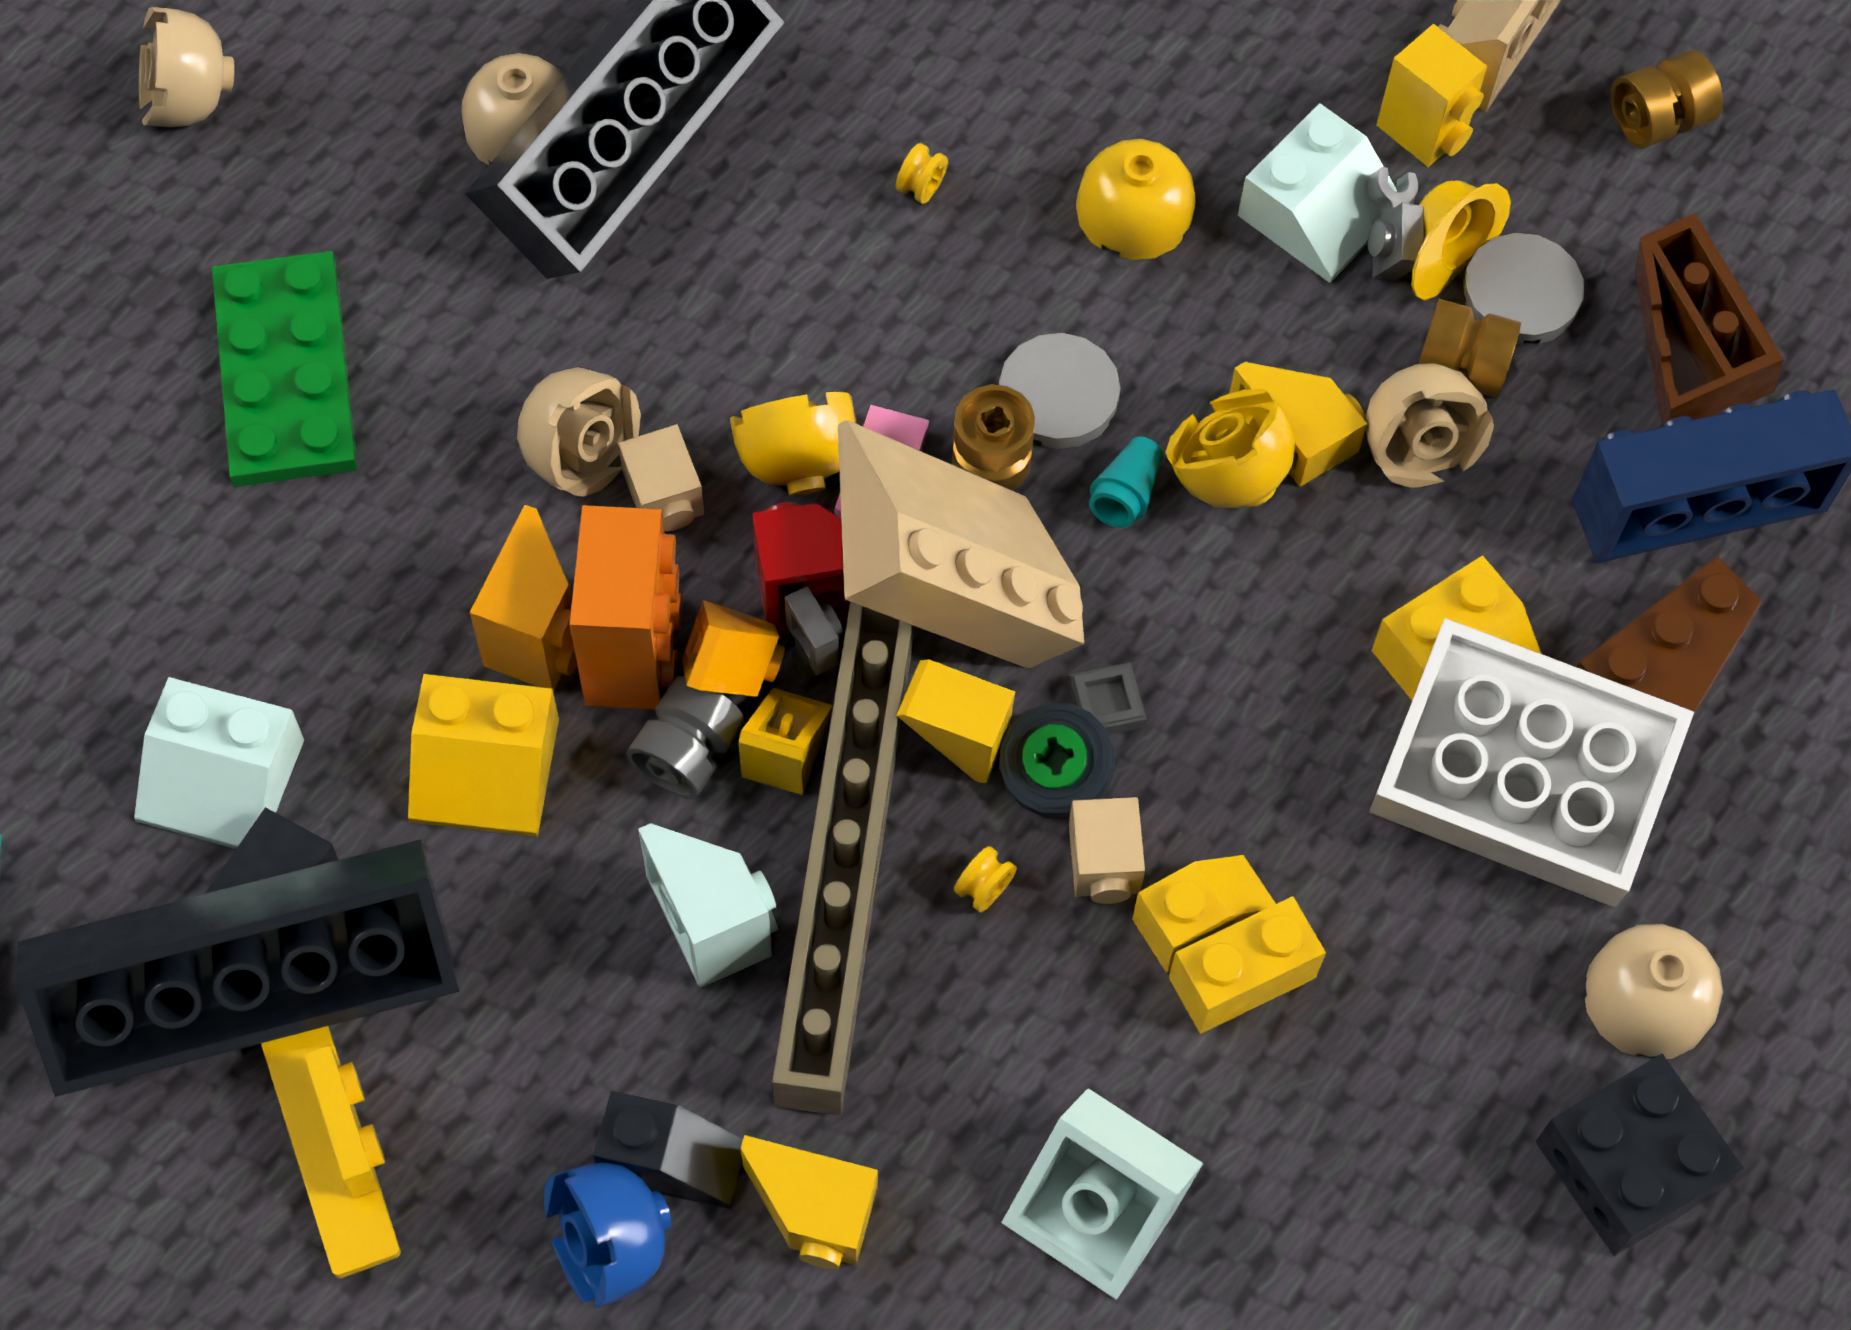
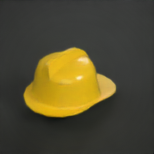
[1411,181,1511,300]

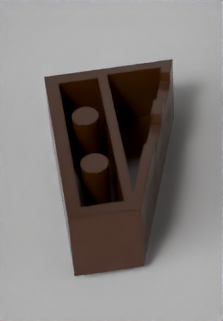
[1635,213,1783,425]
[1577,556,1762,716]

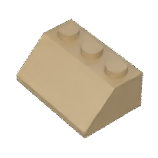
[1438,0,1561,112]

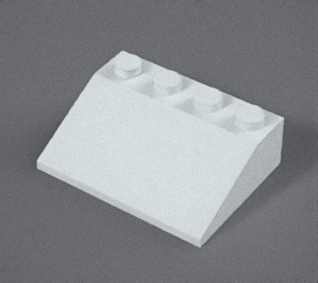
[1369,618,1694,907]

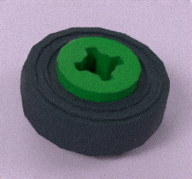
[999,703,1115,818]

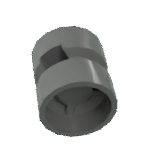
[626,676,745,799]

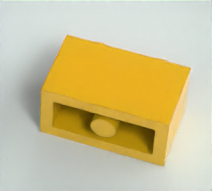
[1376,24,1487,167]
[1169,896,1326,1034]

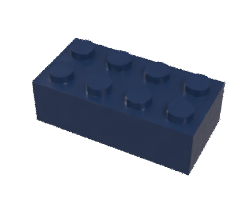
[1572,389,1851,564]

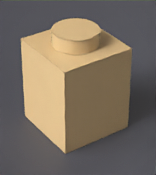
[618,424,704,531]
[1069,797,1145,904]

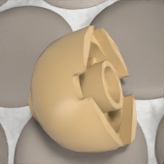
[139,7,234,127]
[461,53,564,165]
[1365,363,1494,488]
[517,367,641,497]
[1585,924,1723,1059]

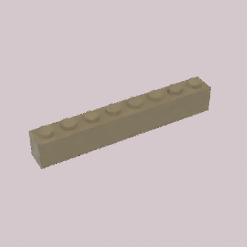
[772,602,915,1116]

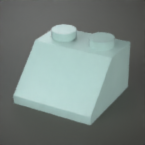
[1238,103,1397,283]
[134,677,304,849]
[638,823,778,988]
[1001,1088,1203,1300]

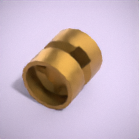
[1611,49,1723,150]
[1419,299,1522,398]
[952,384,1036,490]

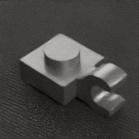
[1367,167,1424,281]
[785,586,844,679]

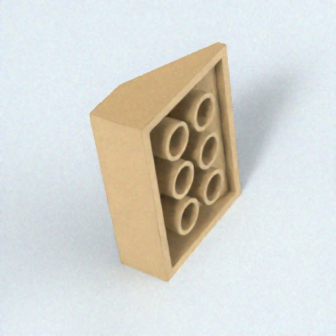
[838,420,1084,668]

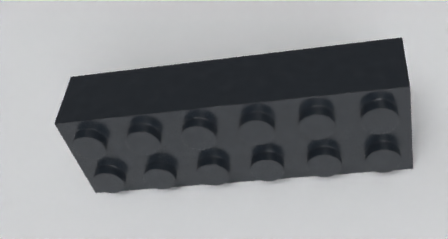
[465,0,785,279]
[15,839,459,1097]

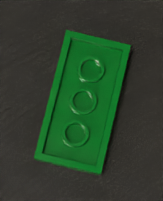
[212,251,358,487]

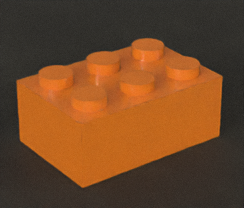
[569,505,683,709]

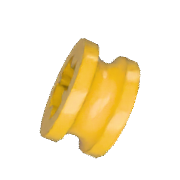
[896,143,948,204]
[954,846,1017,913]

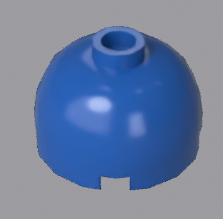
[544,1163,671,1308]

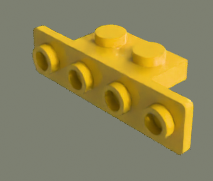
[261,1026,401,1278]

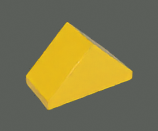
[896,660,1015,783]
[739,688,834,795]

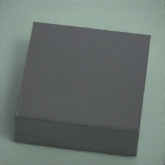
[1068,662,1147,734]

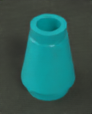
[1089,437,1163,528]

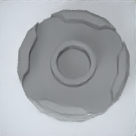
[1463,233,1584,345]
[999,333,1121,449]

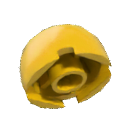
[1076,139,1196,260]
[1166,389,1295,508]
[730,392,856,496]

